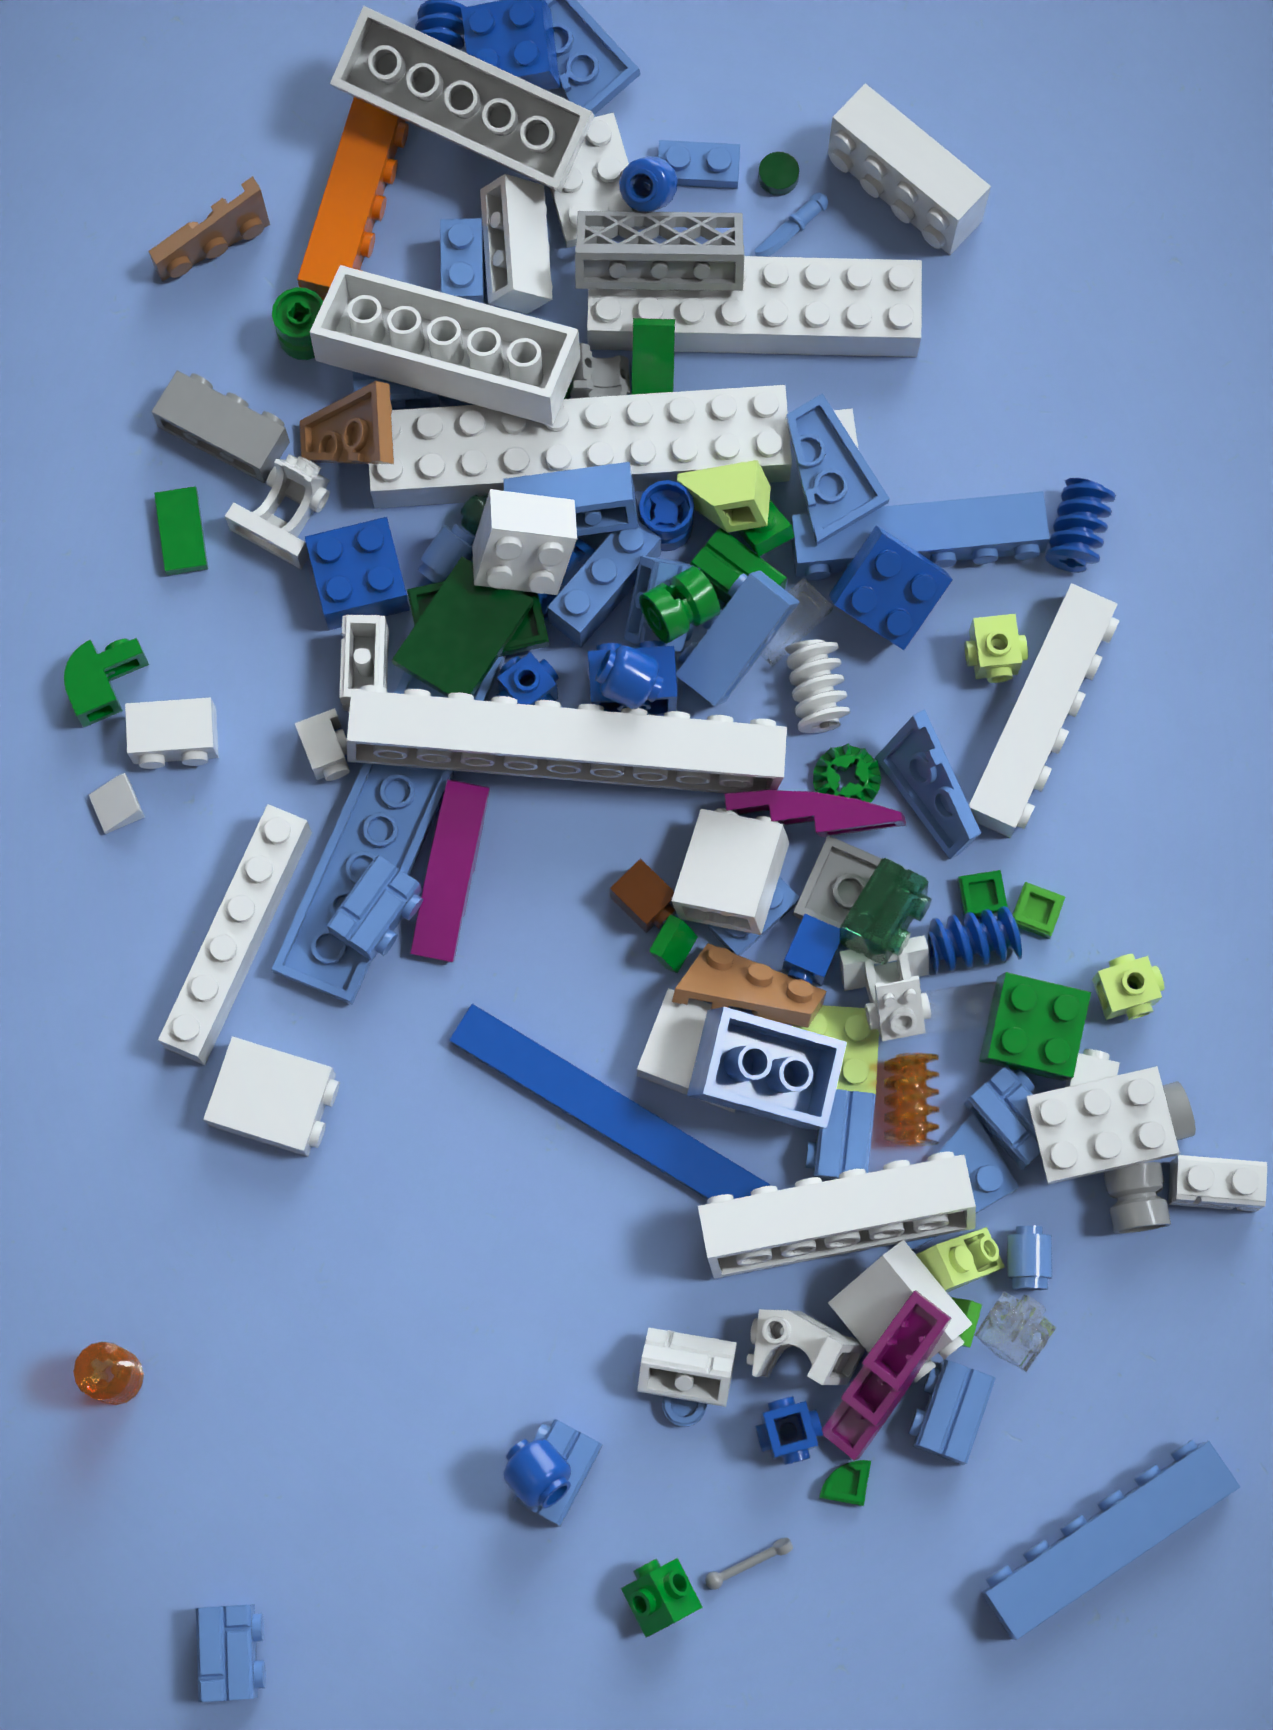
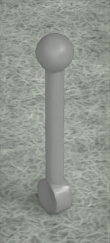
[705,1538,793,1590]

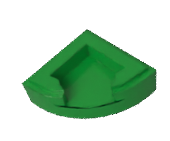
[819,1460,871,1506]

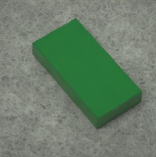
[632,318,675,395]
[154,486,208,576]

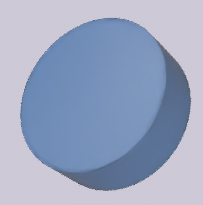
[662,1396,707,1427]

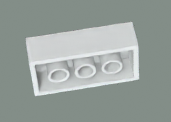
[828,83,991,255]

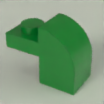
[64,638,149,727]

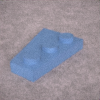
[545,0,641,115]
[786,393,890,545]
[875,709,981,859]
[906,1112,1019,1251]

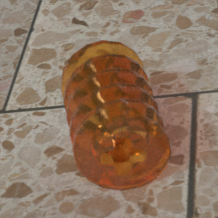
[884,1053,940,1146]
[73,1342,144,1405]

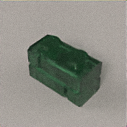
[840,858,932,965]

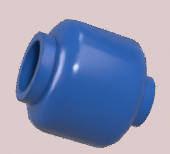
[619,156,677,212]
[595,645,663,709]
[503,1439,571,1508]

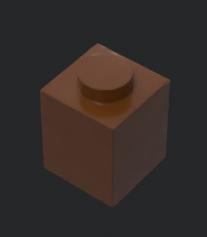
[610,858,676,933]

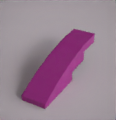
[410,779,490,962]
[724,790,906,837]
[822,1290,952,1461]

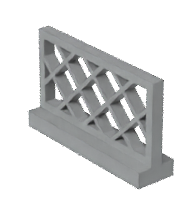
[575,211,744,291]

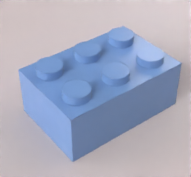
[687,1007,847,1130]

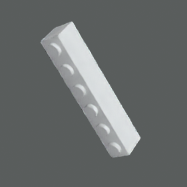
[969,583,1120,838]
[158,804,312,1065]

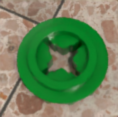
[813,743,882,803]

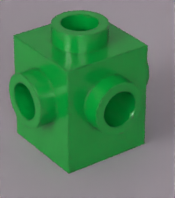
[621,1558,703,1638]

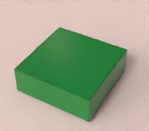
[957,870,1008,919]
[649,915,698,974]

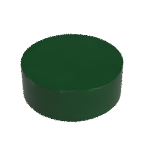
[758,152,799,195]

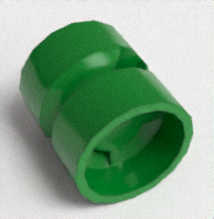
[272,287,323,360]
[639,566,720,644]

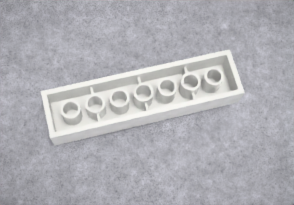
[587,256,922,357]

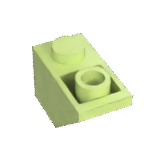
[677,460,771,533]
[916,1227,1005,1293]

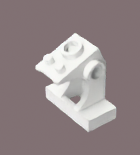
[225,454,330,569]
[839,935,931,1041]
[747,1309,865,1385]

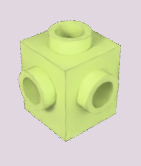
[964,614,1028,683]
[1092,954,1165,1020]

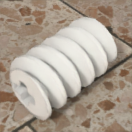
[784,639,850,733]

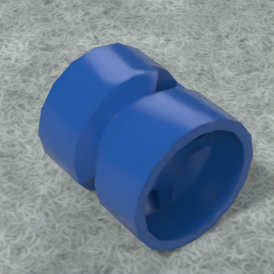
[639,480,694,551]

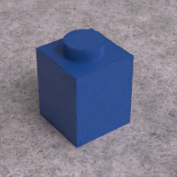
[782,914,845,986]

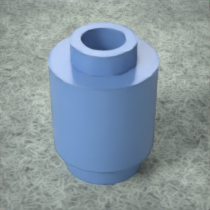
[418,523,475,583]
[1007,1226,1052,1291]

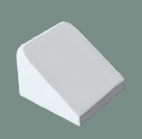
[89,773,145,834]

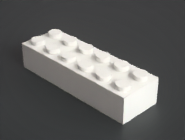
[330,5,594,193]
[310,265,580,426]
[698,1152,976,1279]

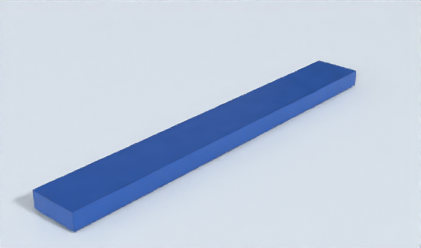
[449,1004,770,1199]

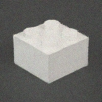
[472,489,577,595]

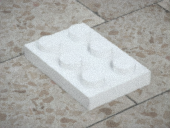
[549,112,646,248]
[1027,1066,1180,1185]

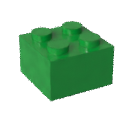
[979,972,1091,1081]

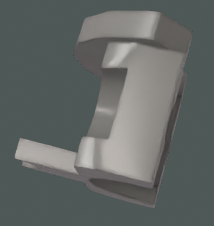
[569,343,630,399]

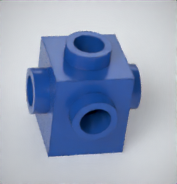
[496,652,559,705]
[755,1396,823,1465]

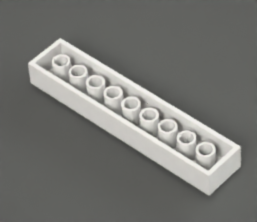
[369,385,792,508]
[347,685,787,793]

